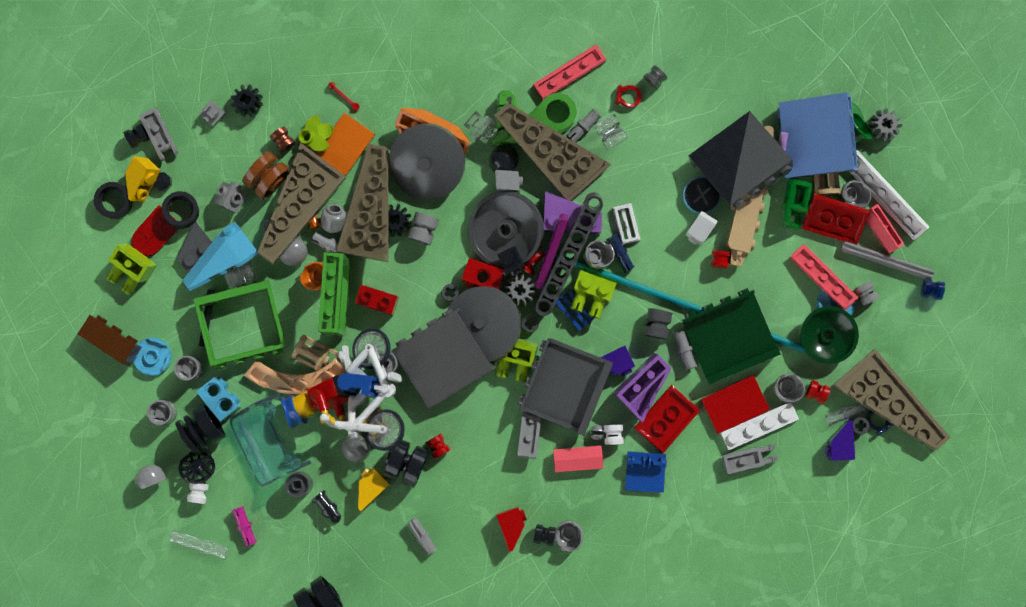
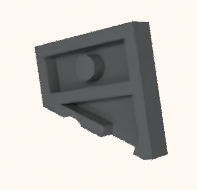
[177,222,212,273]

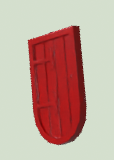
[132,205,178,256]

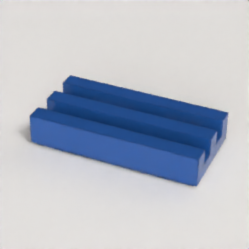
[556,289,594,331]

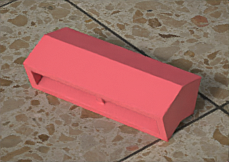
[866,204,904,254]
[553,446,603,472]

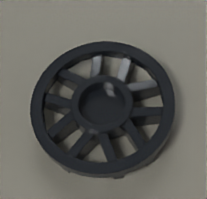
[178,452,215,484]

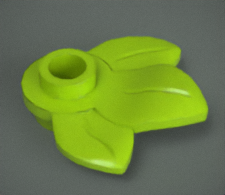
[298,115,334,152]

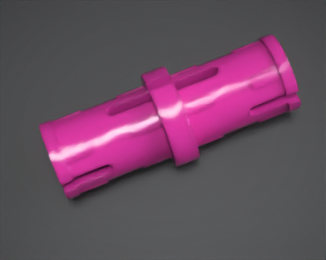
[231,506,257,547]

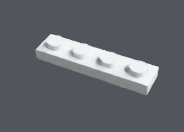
[720,402,799,450]

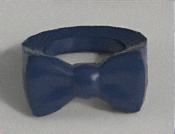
[866,410,893,435]

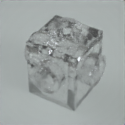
[464,111,498,144]

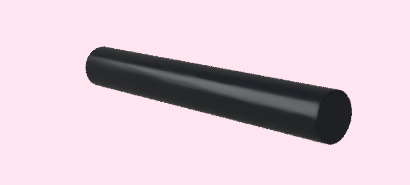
[198,289,215,347]

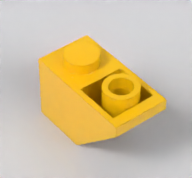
[125,156,161,202]

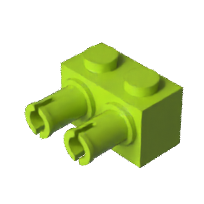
[106,243,157,295]
[570,270,617,319]
[496,339,539,382]

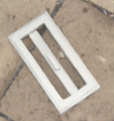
[612,203,641,245]

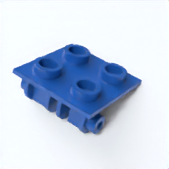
[625,451,667,493]

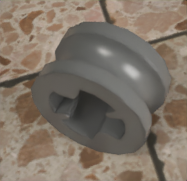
[442,284,459,302]
[522,315,539,332]
[852,417,869,434]

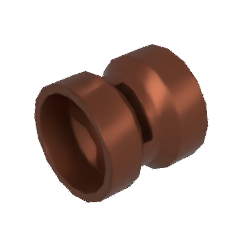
[269,126,296,153]

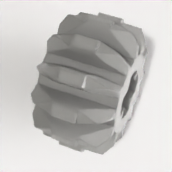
[869,108,902,141]
[504,274,536,307]

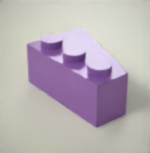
[544,192,602,235]
[612,353,671,423]

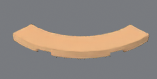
[244,357,346,395]

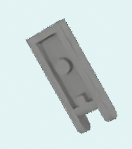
[139,107,179,162]
[517,410,541,459]

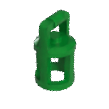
[781,179,814,230]

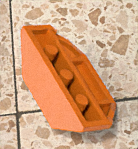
[394,108,470,154]

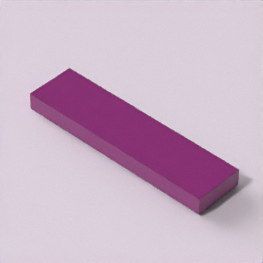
[535,213,568,290]

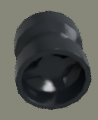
[123,123,150,149]
[533,524,556,546]

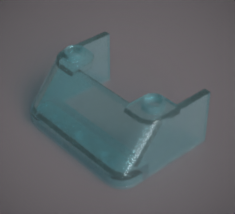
[230,393,311,487]

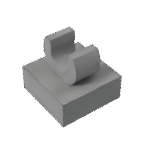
[199,100,226,127]

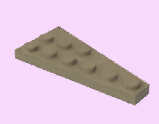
[493,103,611,201]
[258,143,346,265]
[336,144,388,262]
[832,349,950,451]

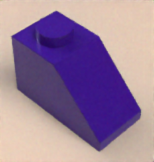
[601,346,635,377]
[825,421,855,461]

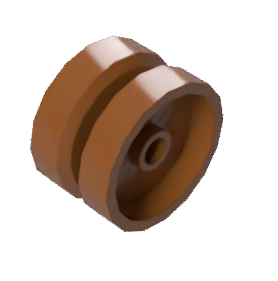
[242,151,291,200]

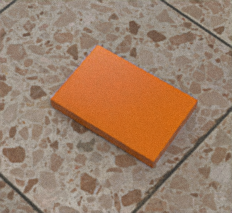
[315,113,375,176]

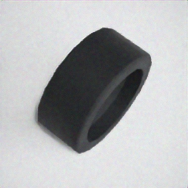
[94,182,133,219]
[162,191,199,229]

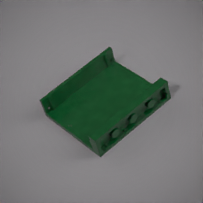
[681,288,781,384]

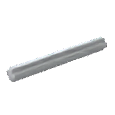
[841,242,934,280]

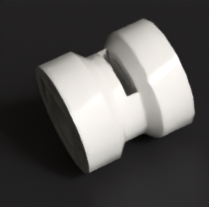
[604,425,624,445]
[187,483,209,504]

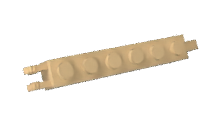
[726,125,774,267]

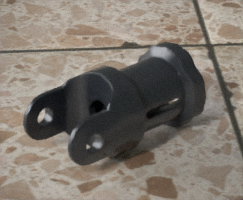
[311,490,341,523]

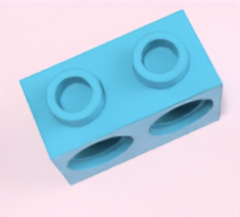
[196,377,241,422]

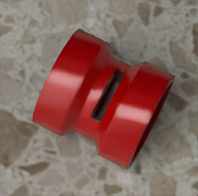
[805,380,831,405]
[425,433,451,459]

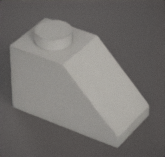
[495,170,523,193]

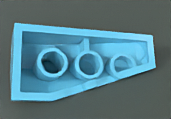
[182,222,258,291]

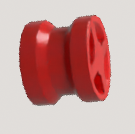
[710,250,731,268]

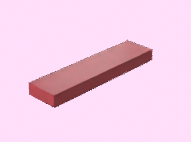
[533,44,606,101]
[790,244,859,311]

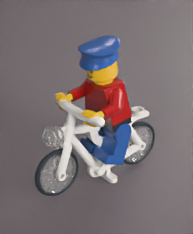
[281,329,405,451]

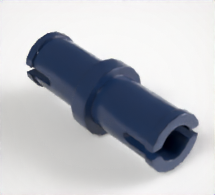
[606,234,635,273]

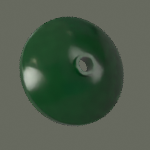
[800,306,859,364]

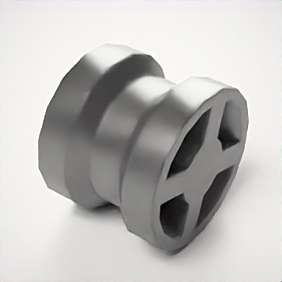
[643,65,667,89]

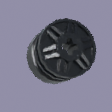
[175,404,226,455]

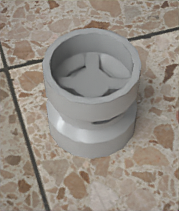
[854,281,880,306]

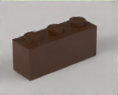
[77,315,142,367]

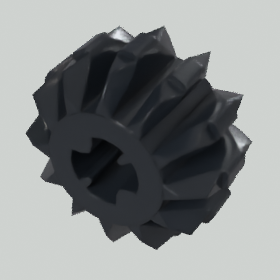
[230,85,263,117]
[388,204,412,236]

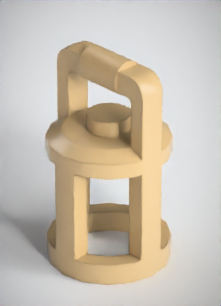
[813,172,841,197]
[291,334,340,370]

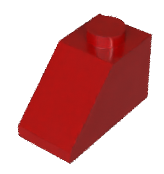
[496,507,527,552]

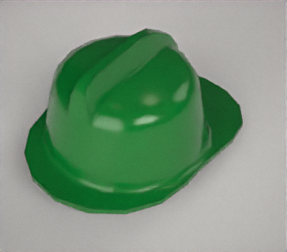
[852,101,873,143]

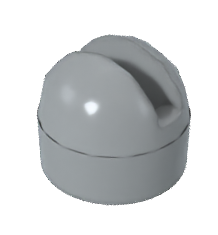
[590,425,605,440]

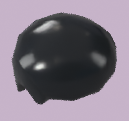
[489,144,519,173]

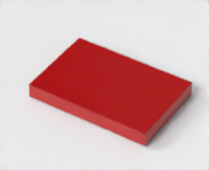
[802,193,870,245]
[701,375,770,434]
[634,385,700,454]

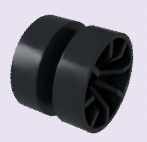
[383,439,429,488]
[293,575,343,607]

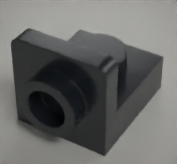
[497,246,525,277]

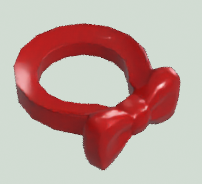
[615,85,641,108]
[523,250,545,274]

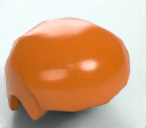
[300,262,323,291]

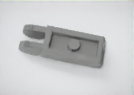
[722,444,778,475]

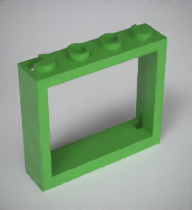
[318,252,351,337]
[193,280,286,370]

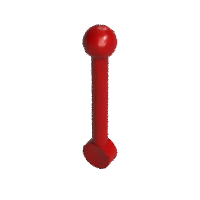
[328,82,360,111]

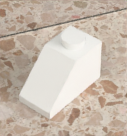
[686,211,718,245]

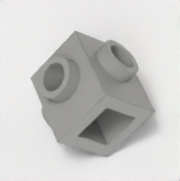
[213,181,247,213]

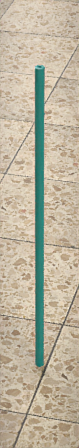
[544,248,807,354]

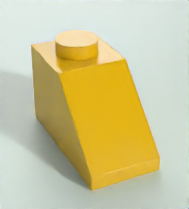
[358,467,390,511]

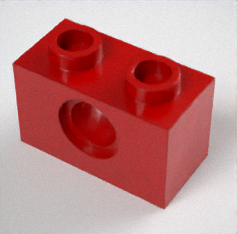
[461,258,505,290]
[355,285,399,316]

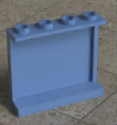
[777,92,858,179]

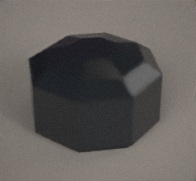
[153,172,172,191]

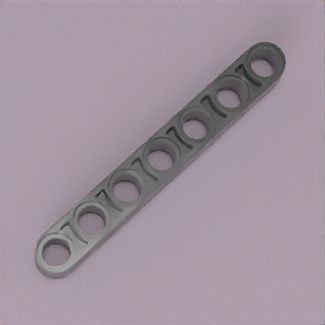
[535,192,603,316]

